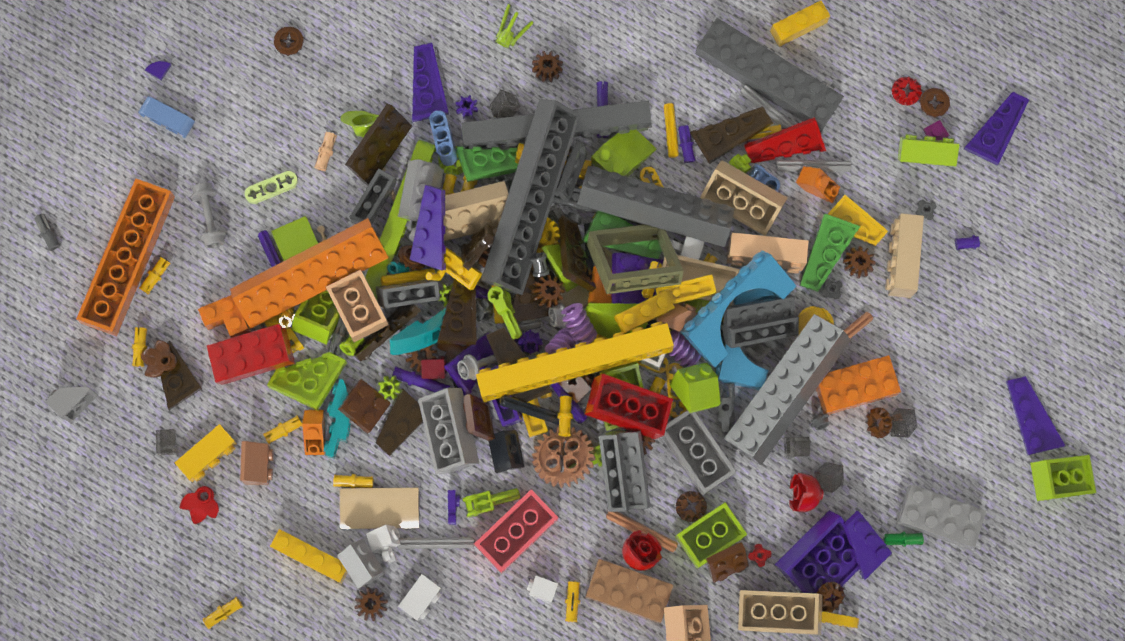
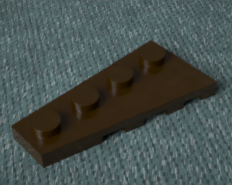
[558,215,596,292]
[486,327,552,402]

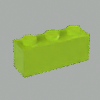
[898,134,960,167]

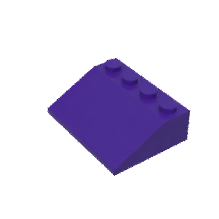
[774,510,860,600]

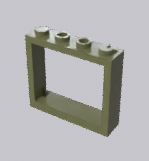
[587,225,684,294]

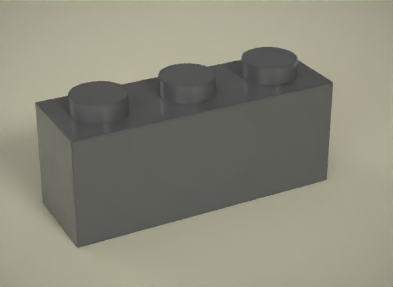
[350,169,397,224]
[376,279,440,308]

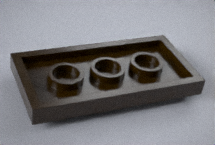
[345,103,412,185]

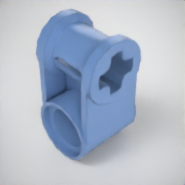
[749,164,780,192]

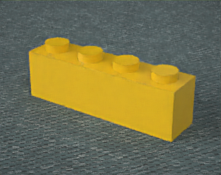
[270,529,348,584]

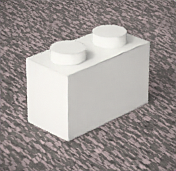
[398,574,442,621]

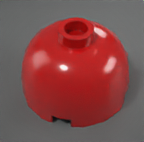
[789,473,824,512]
[622,530,662,571]

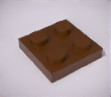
[338,379,391,434]
[463,394,495,441]
[706,542,749,583]

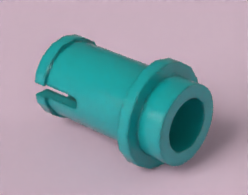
[387,262,409,274]

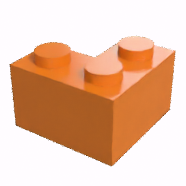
[198,295,251,338]

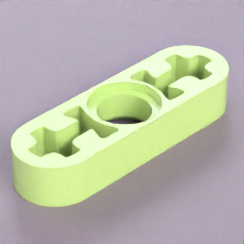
[245,171,298,204]

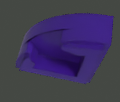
[145,61,171,81]

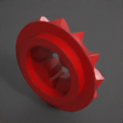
[892,76,922,106]

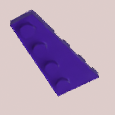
[412,43,449,123]
[964,92,1029,165]
[410,185,446,270]
[1006,376,1066,456]

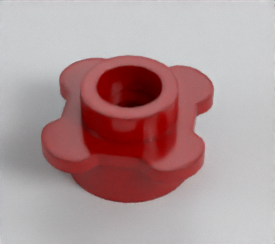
[748,544,772,567]

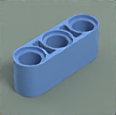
[138,96,195,138]
[429,111,457,166]

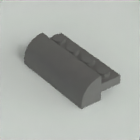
[720,295,799,348]
[599,429,651,512]

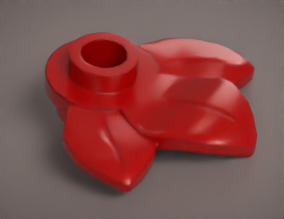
[179,486,219,524]

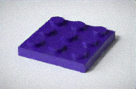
[612,252,664,304]

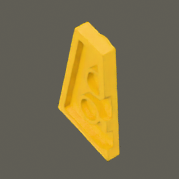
[820,195,888,246]

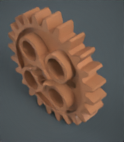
[532,427,596,488]

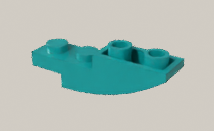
[390,308,446,355]
[323,379,351,459]

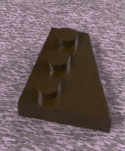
[160,341,202,410]
[375,388,423,457]

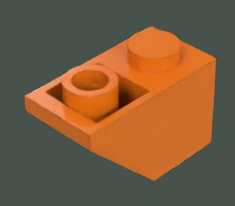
[796,166,840,203]
[302,410,325,455]

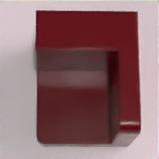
[421,355,447,379]

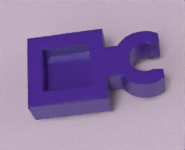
[448,490,460,525]

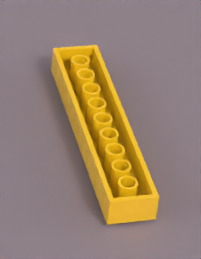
[476,322,674,402]

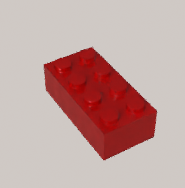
[207,324,295,385]
[584,373,673,439]

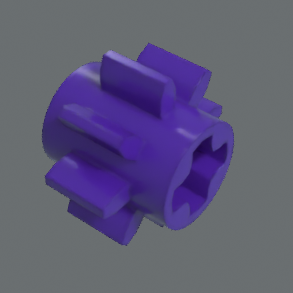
[455,95,478,119]
[518,330,543,355]

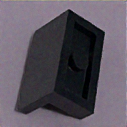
[488,430,525,474]

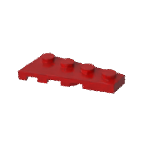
[744,117,826,163]

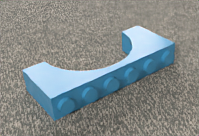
[680,250,796,367]
[715,288,777,391]

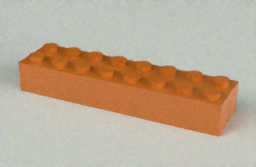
[76,178,175,336]
[230,218,389,329]

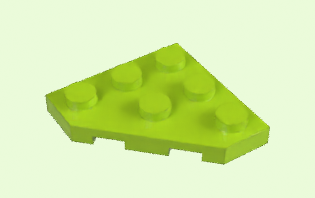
[267,352,347,411]

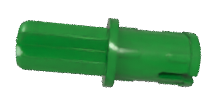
[883,531,924,547]

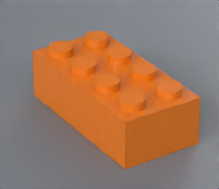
[816,355,901,415]

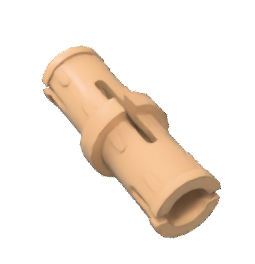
[314,132,337,171]

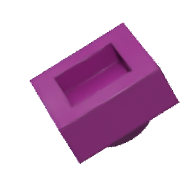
[923,120,950,140]

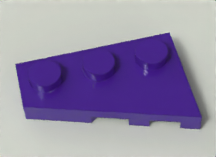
[444,332,494,396]
[843,511,892,580]

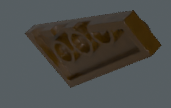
[690,106,774,164]
[437,278,477,345]
[353,304,421,362]

